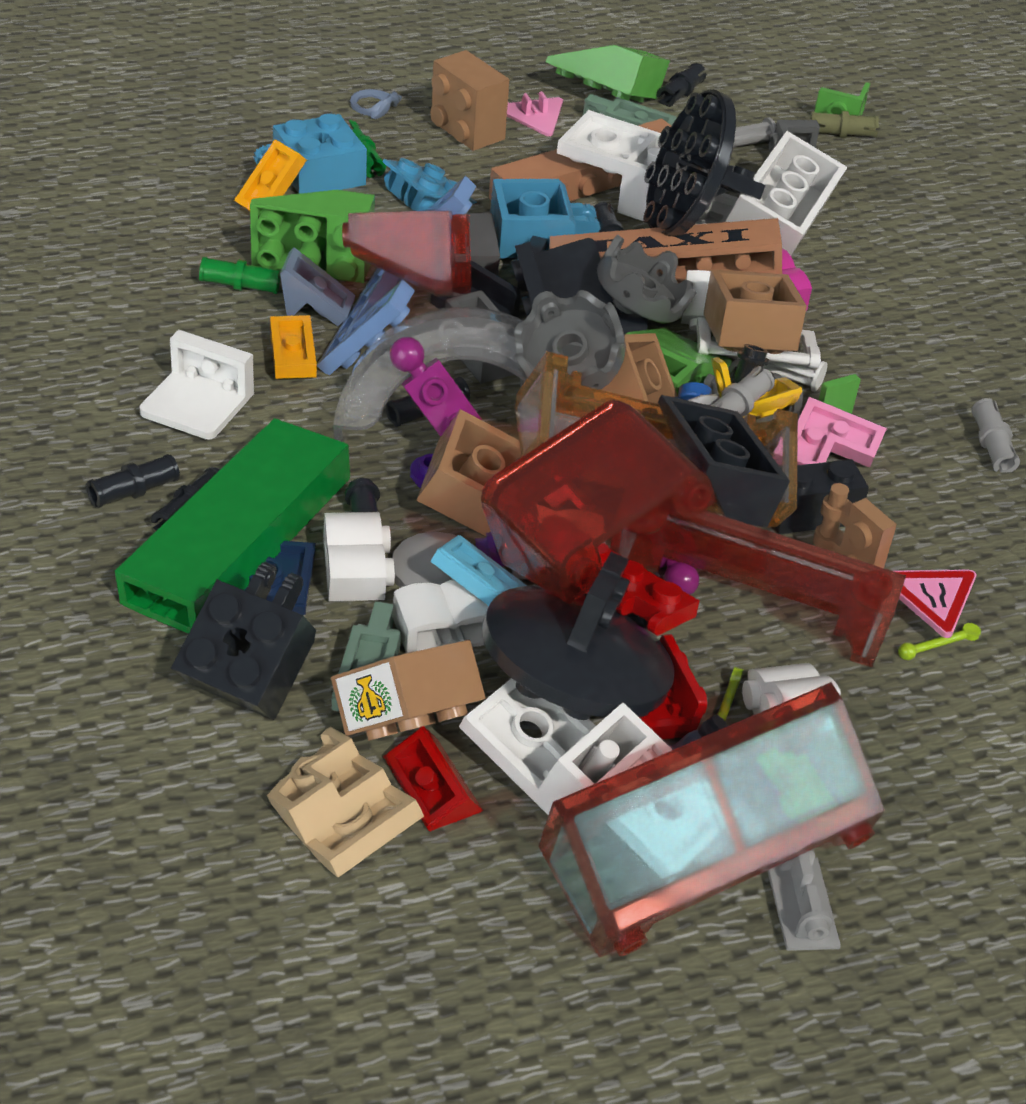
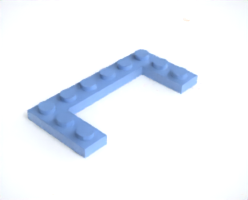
[317,176,476,375]

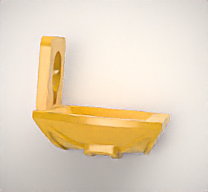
[711,357,802,420]

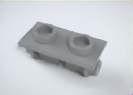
[766,839,841,951]

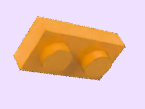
[234,139,307,211]
[270,315,317,379]

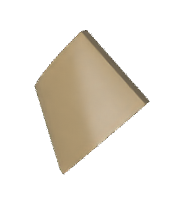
[267,727,424,877]

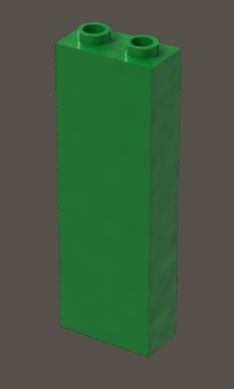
[115,418,350,634]

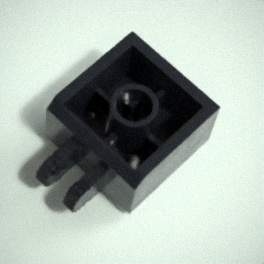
[171,561,316,720]

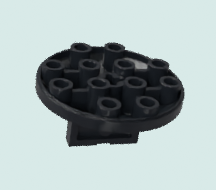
[643,89,766,237]
[482,552,675,720]

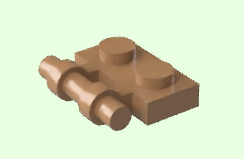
[813,483,897,595]

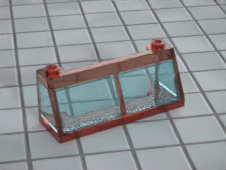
[538,682,885,957]

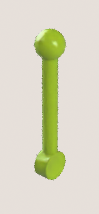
[898,623,981,660]
[717,667,744,721]

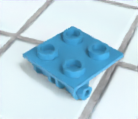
[383,158,477,216]

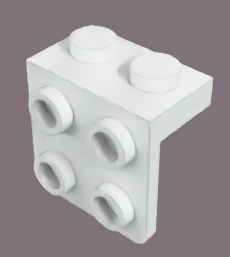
[140,330,254,439]

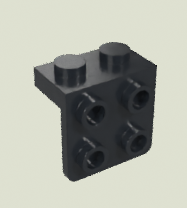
[511,238,614,317]

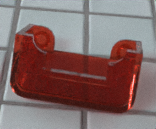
[342,211,471,297]
[481,400,716,604]

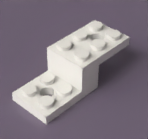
[557,110,738,225]
[459,678,737,884]

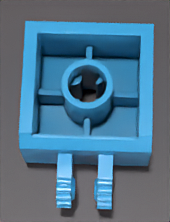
[253,114,367,194]
[490,179,600,258]

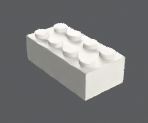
[725,131,847,256]

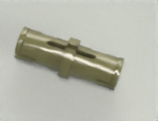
[810,111,879,138]

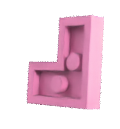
[778,397,887,468]

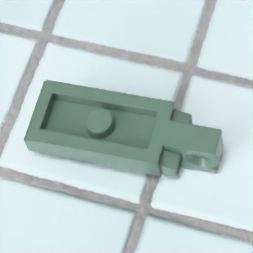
[582,94,677,126]
[331,601,401,711]

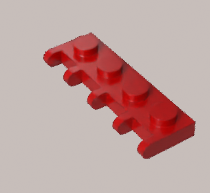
[512,519,700,636]

